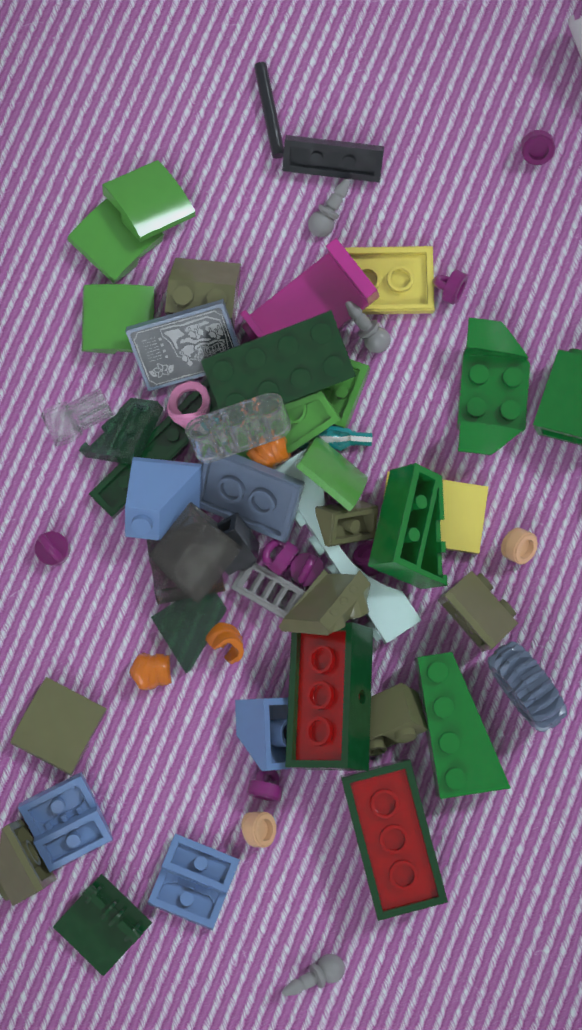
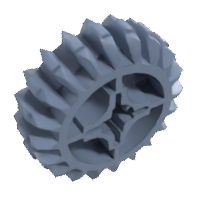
[488,641,567,732]

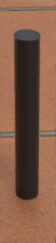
[254,62,284,159]

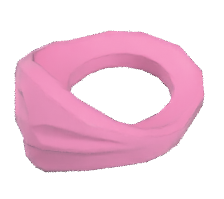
[167,381,211,431]

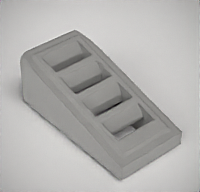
[231,563,306,619]

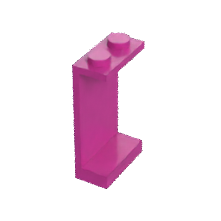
[240,238,380,340]

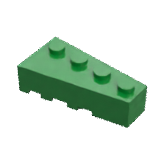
[414,652,511,799]

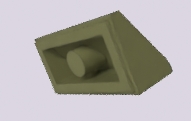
[315,500,378,547]

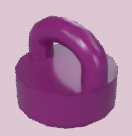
[521,130,555,165]
[433,269,468,305]
[35,531,71,566]
[262,539,299,576]
[352,540,382,576]
[290,552,324,587]
[247,769,283,802]

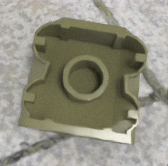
[279,569,371,635]

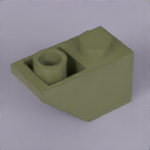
[369,683,428,756]

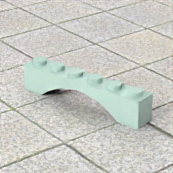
[274,448,422,644]

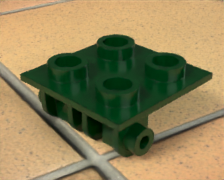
[53,874,153,977]

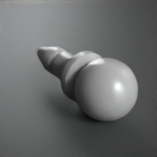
[308,179,350,237]
[346,301,391,353]
[282,954,345,996]

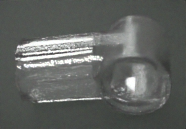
[41,388,114,446]

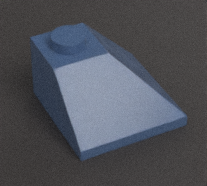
[125,457,202,540]
[235,698,293,771]

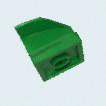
[456,318,530,455]

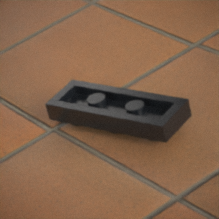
[282,135,384,183]

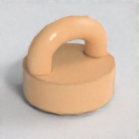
[501,528,538,565]
[241,812,276,848]

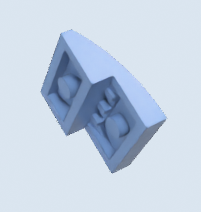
[18,772,113,872]
[147,834,240,931]

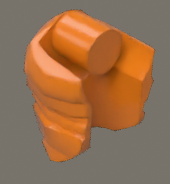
[246,430,291,469]
[205,622,244,664]
[129,653,172,691]

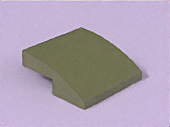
[10,677,107,776]

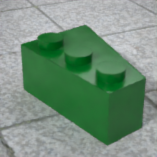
[368,463,448,589]

